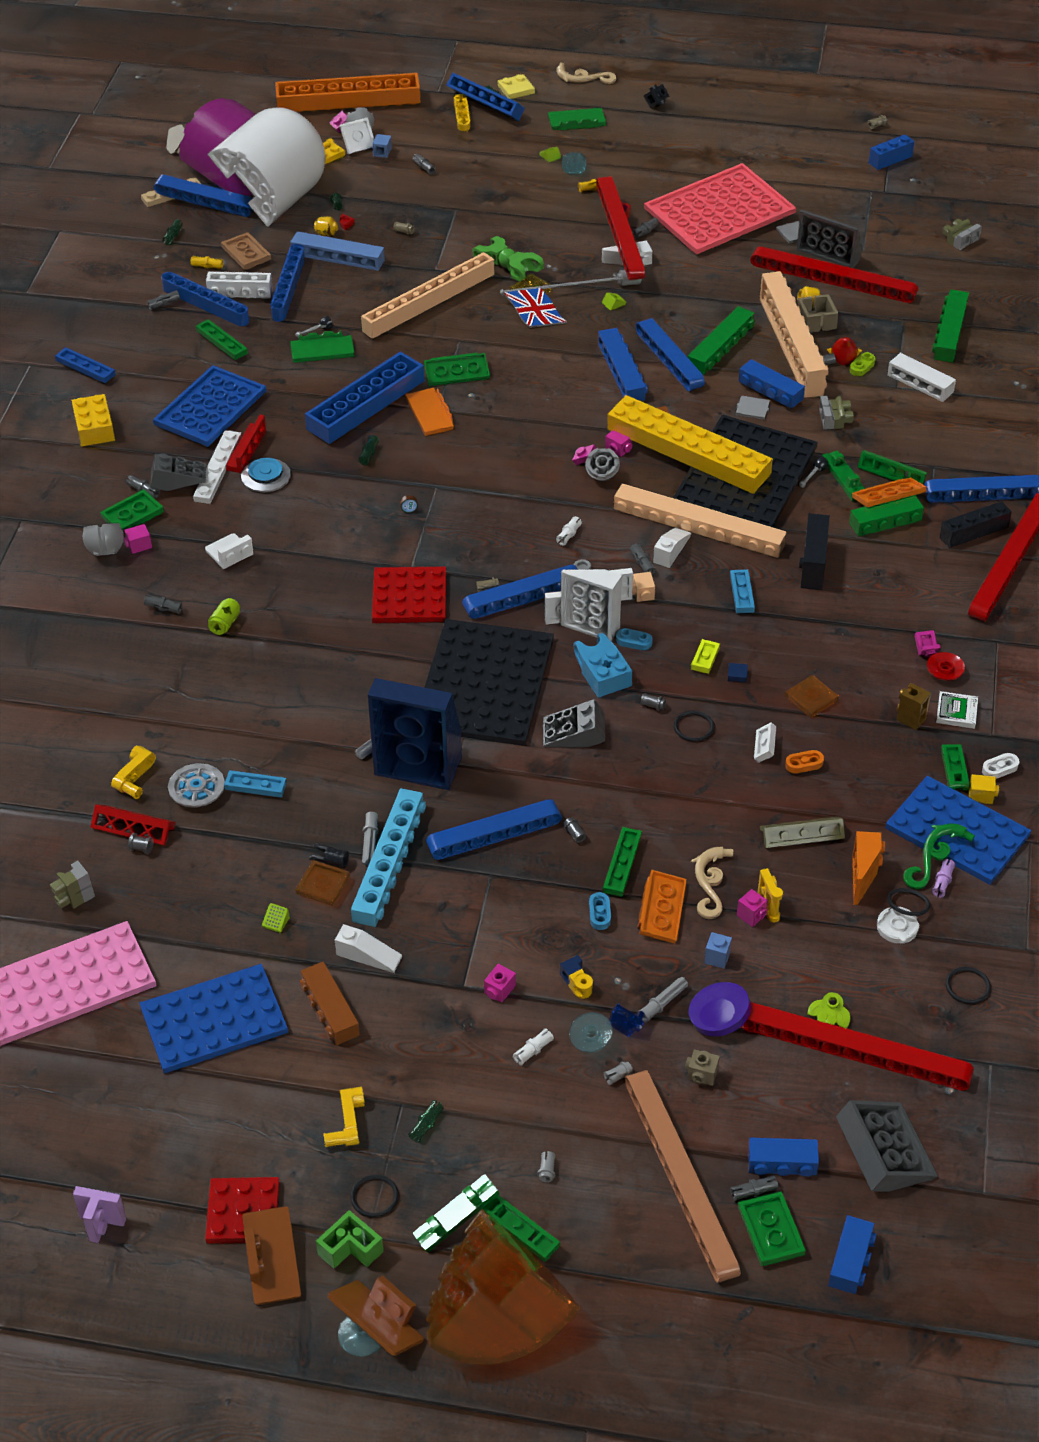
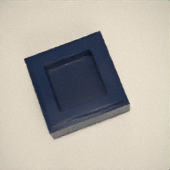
[727,663,748,682]

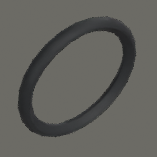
[674,710,714,741]
[887,888,930,916]
[946,966,991,1004]
[350,1174,399,1218]

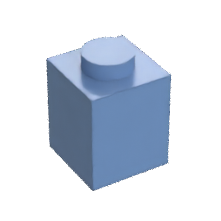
[373,134,392,158]
[704,932,732,969]

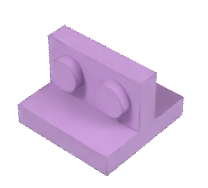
[73,1186,126,1243]

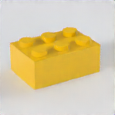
[71,394,115,447]

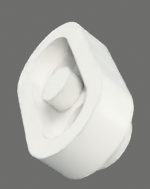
[982,753,1019,779]

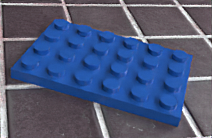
[153,365,267,447]
[885,776,1031,885]
[139,964,288,1074]

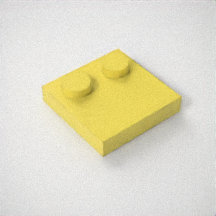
[498,74,535,99]

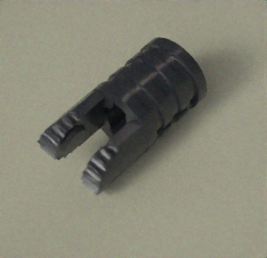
[309,843,349,869]

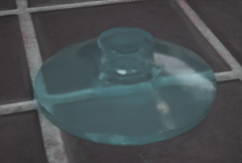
[569,1012,612,1052]
[338,1316,381,1356]

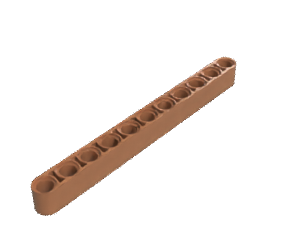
[625,1070,740,1283]

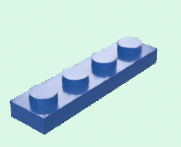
[55,347,116,383]

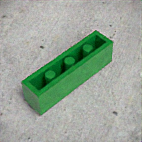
[849,495,924,537]

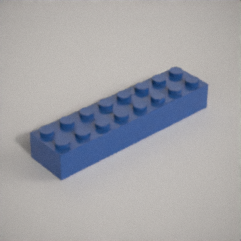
[305,351,425,444]

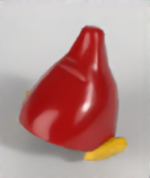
[827,337,862,365]

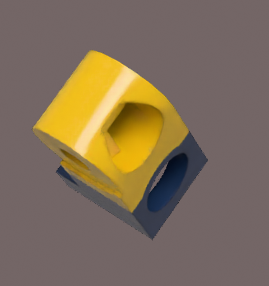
[560,955,593,999]

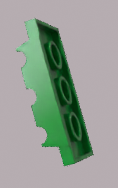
[548,108,606,130]
[290,330,355,363]
[424,353,490,386]

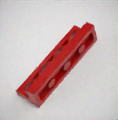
[226,415,267,473]
[90,804,176,845]

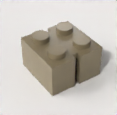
[797,294,838,333]

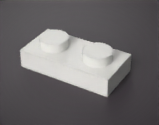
[754,723,776,763]

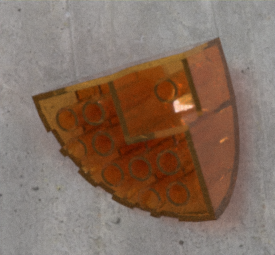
[426,1209,580,1365]

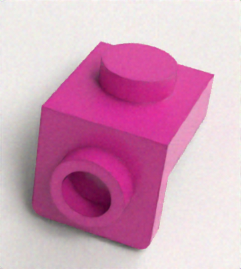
[329,111,347,132]
[573,444,596,465]
[914,630,941,657]

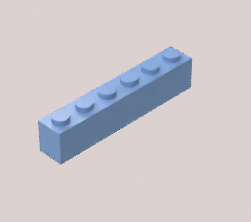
[290,231,385,271]

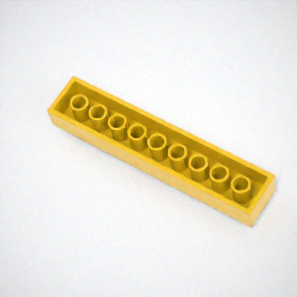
[607,395,773,494]

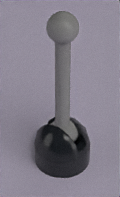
[296,315,333,338]
[799,456,829,488]

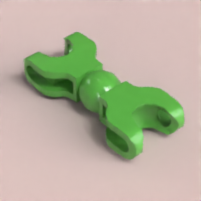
[472,236,544,281]

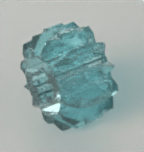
[562,152,587,175]

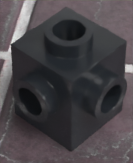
[643,84,669,108]

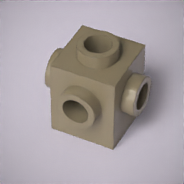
[685,1049,720,1086]

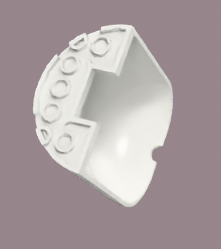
[208,108,325,227]

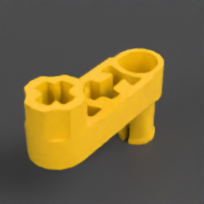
[111,745,156,799]
[323,1087,365,1148]

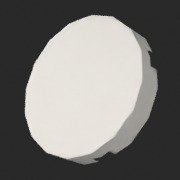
[877,907,919,944]

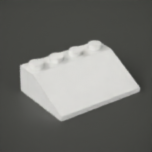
[561,569,622,641]

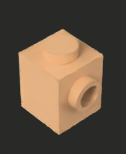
[632,572,655,602]

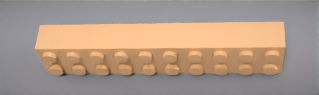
[760,271,828,398]

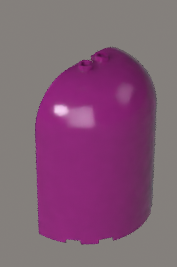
[179,98,256,196]

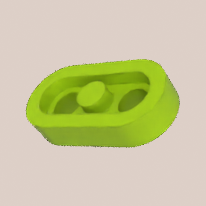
[850,352,875,376]

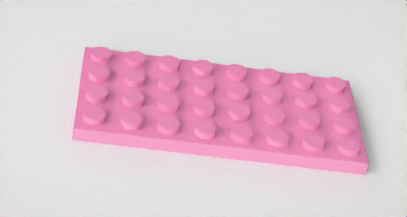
[0,921,156,1046]

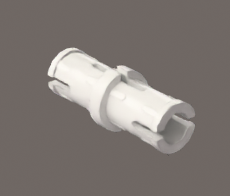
[556,516,582,545]
[513,1029,554,1065]

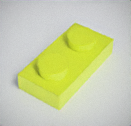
[691,639,720,674]

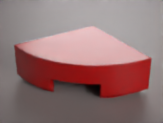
[340,214,355,230]

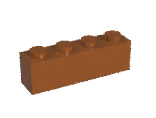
[299,961,360,1045]

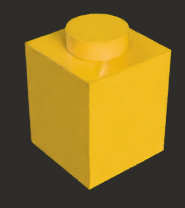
[969,774,999,804]

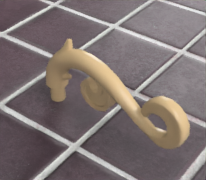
[557,63,616,85]
[691,847,733,919]

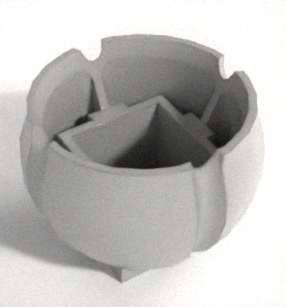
[82,523,124,556]

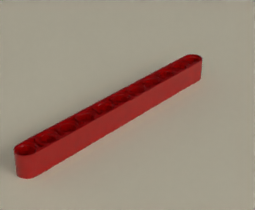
[596,176,645,280]
[750,246,919,303]
[968,493,1039,622]
[740,1002,974,1091]

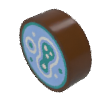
[400,495,418,513]

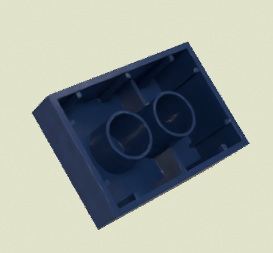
[368,678,462,790]

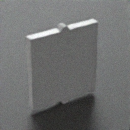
[776,221,799,244]
[736,396,770,420]

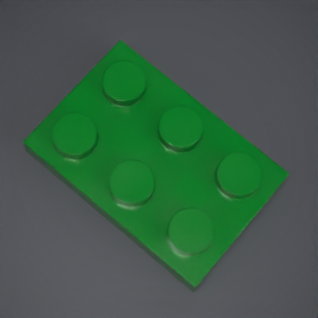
[100,489,164,533]
[738,1191,806,1267]

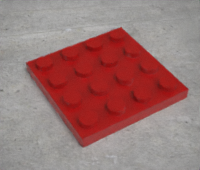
[372,567,446,623]

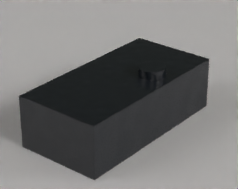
[799,513,830,590]

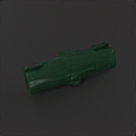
[162,219,183,245]
[358,435,379,465]
[408,1100,444,1143]

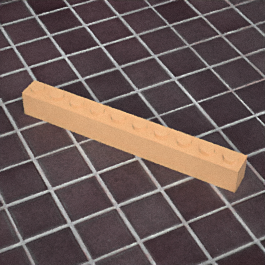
[361,252,494,339]
[614,483,787,558]

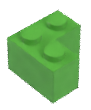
[316,1210,384,1269]

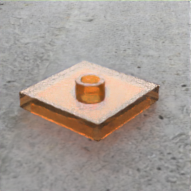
[785,675,839,718]
[295,860,350,906]

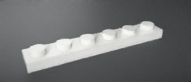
[193,430,241,504]

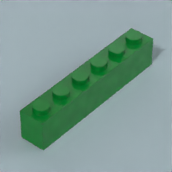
[932,289,969,363]
[688,306,755,376]

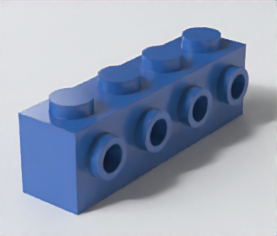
[738,359,805,409]

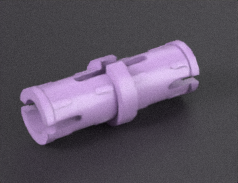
[932,859,955,898]

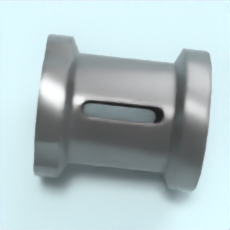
[128,833,154,855]

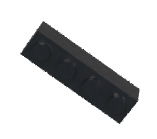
[939,501,1012,548]

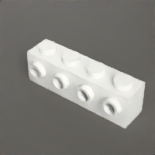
[206,272,273,299]

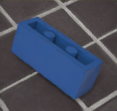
[869,135,915,170]
[748,1138,819,1176]
[828,1215,877,1295]

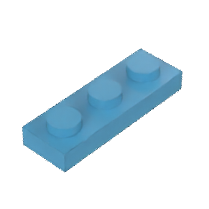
[730,570,755,613]
[224,770,287,798]

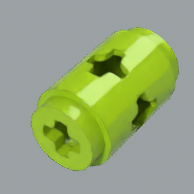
[208,598,240,635]

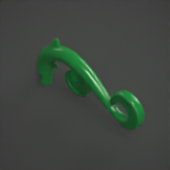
[903,823,975,890]

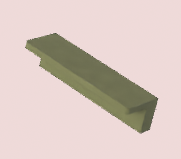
[760,817,845,848]

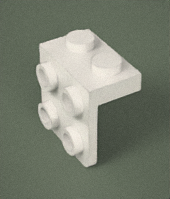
[205,534,253,569]

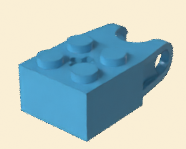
[573,633,632,697]

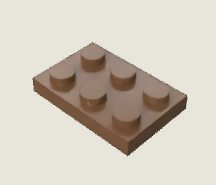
[221,232,271,270]

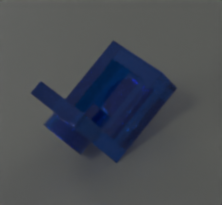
[607,1004,644,1037]

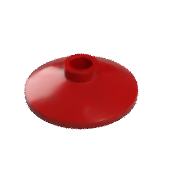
[927,652,965,680]

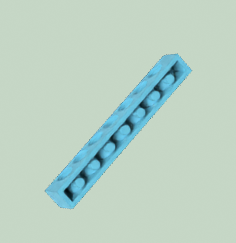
[351,788,426,927]

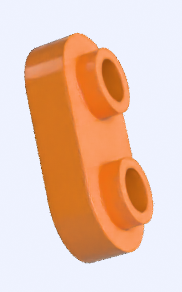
[785,750,824,773]

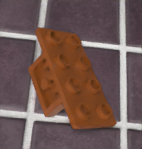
[242,1206,301,1305]
[327,1276,424,1356]

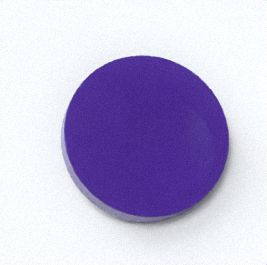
[689,982,751,1036]

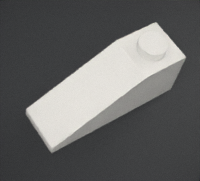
[602,241,652,265]
[653,528,691,568]
[335,924,402,973]

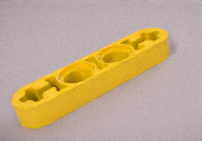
[454,94,471,131]

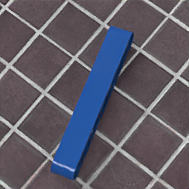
[153,175,253,217]
[271,244,305,322]
[161,272,249,326]
[636,318,705,391]
[924,475,1039,503]
[462,565,578,619]
[426,799,562,860]

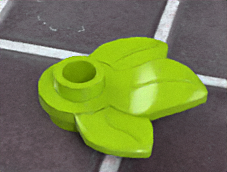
[808,992,850,1028]

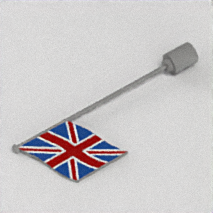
[500,270,641,328]

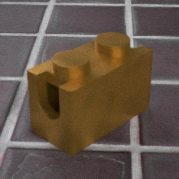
[896,683,931,730]

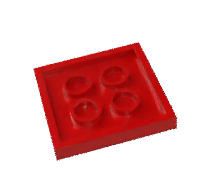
[205,1177,280,1244]

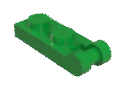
[941,744,969,791]

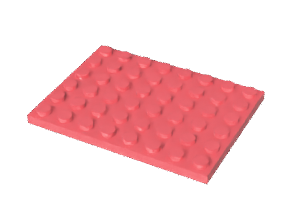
[644,163,796,255]

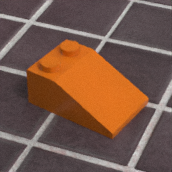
[852,831,885,905]

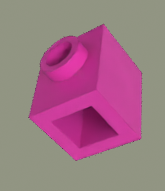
[605,430,632,457]
[123,524,152,554]
[737,889,768,927]
[484,964,516,1003]

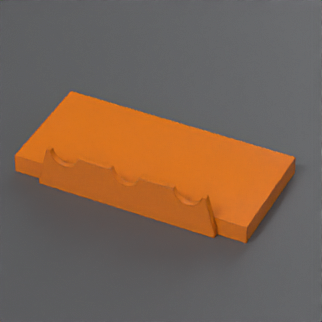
[405,388,454,436]
[852,477,927,507]
[637,870,687,944]

